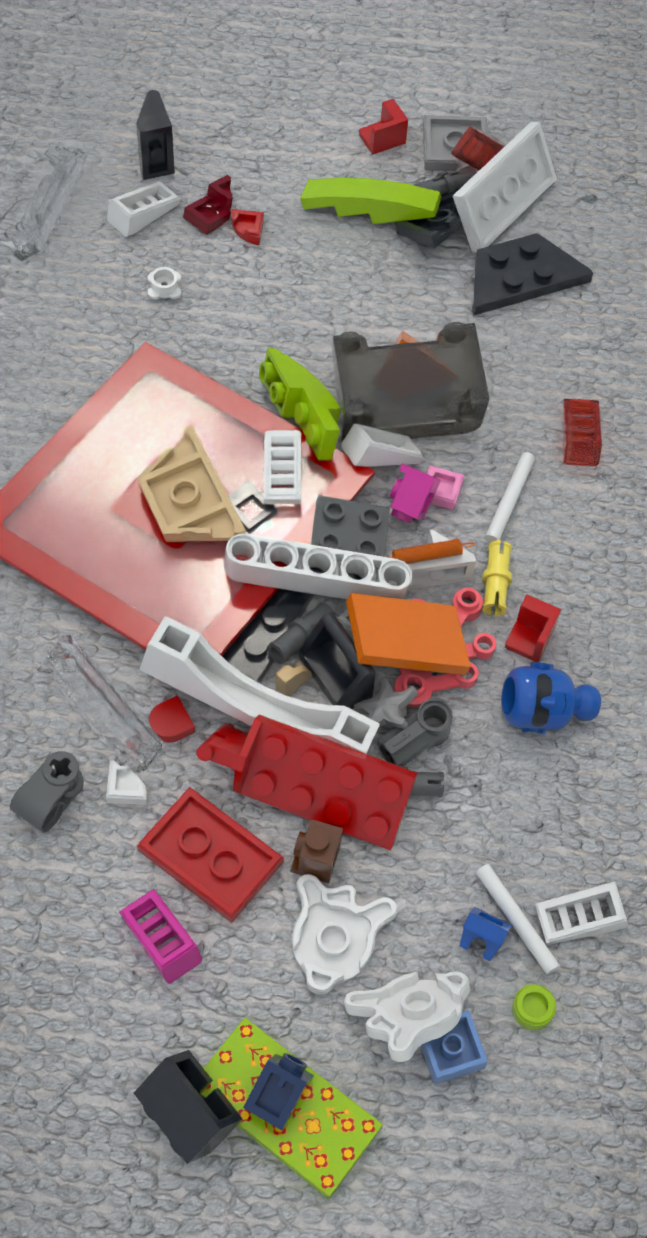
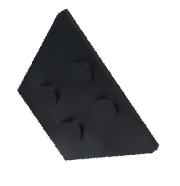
[472,233,593,316]
[222,588,315,683]

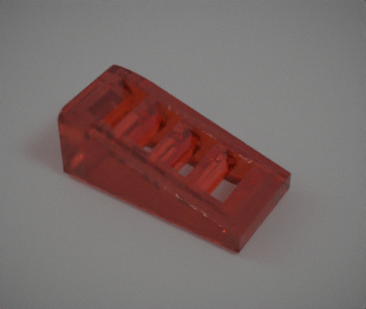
[451,126,506,170]
[563,399,602,466]

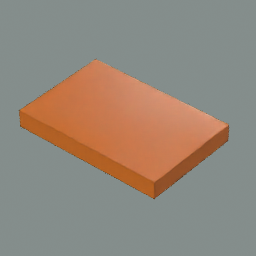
[346,593,471,675]

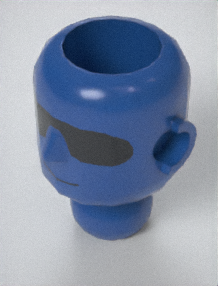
[501,662,601,735]

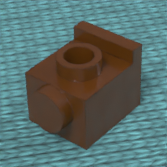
[290,819,343,883]

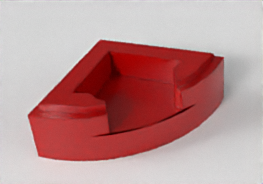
[231,209,264,245]

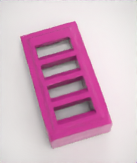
[119,889,202,984]

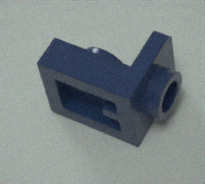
[243,1053,314,1130]

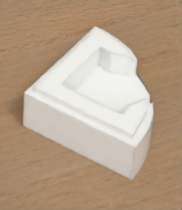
[106,761,147,805]

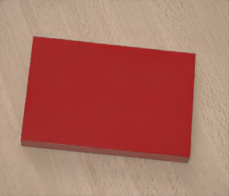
[137,787,284,923]

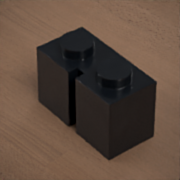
[134,1050,243,1164]

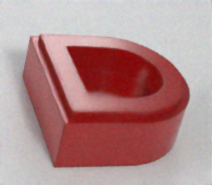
[149,695,196,743]

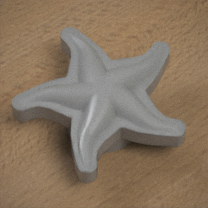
[354,677,418,730]

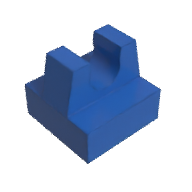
[460,907,512,961]

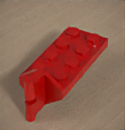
[196,714,418,851]

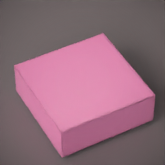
[427,466,464,510]

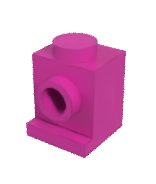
[390,464,441,523]

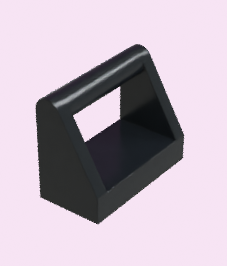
[136,90,175,180]
[299,612,376,709]

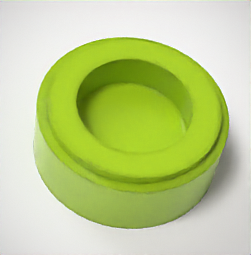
[512,984,556,1030]

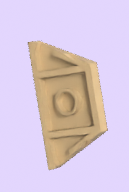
[137,425,247,542]

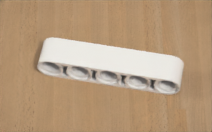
[223,534,412,599]

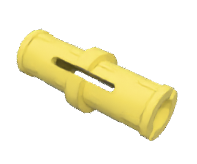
[482,540,512,616]

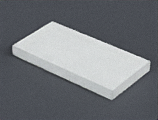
[453,122,557,253]

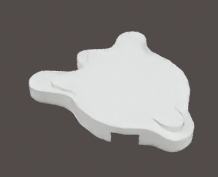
[292,874,398,995]
[344,972,470,1062]

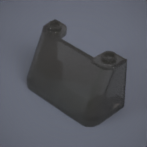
[332,322,490,441]

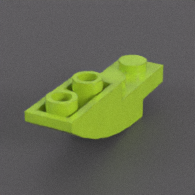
[259,348,341,460]

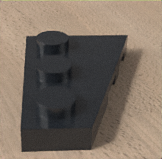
[394,188,463,249]

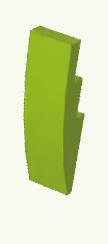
[300,177,441,224]

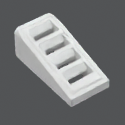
[107,181,181,237]
[342,424,424,467]
[264,430,301,504]
[535,882,628,945]

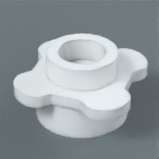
[148,267,181,300]

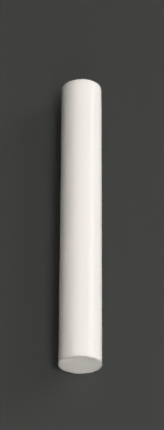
[485,452,535,543]
[476,864,560,975]

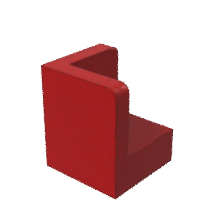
[359,99,408,155]
[505,594,562,662]

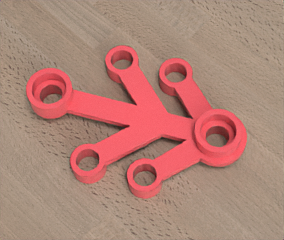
[394,588,496,708]

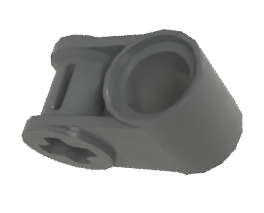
[10,751,84,833]

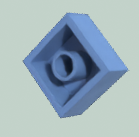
[421,1010,488,1085]

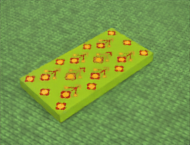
[200,1017,383,1200]

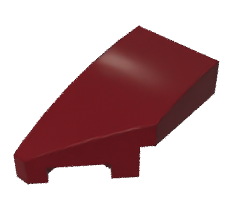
[183,175,233,235]

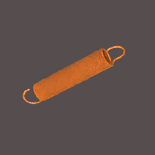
[388,539,475,564]

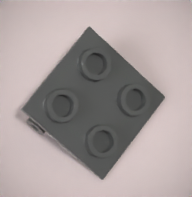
[311,495,390,580]

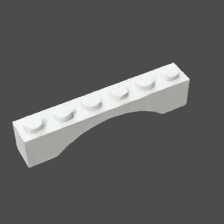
[139,616,380,754]

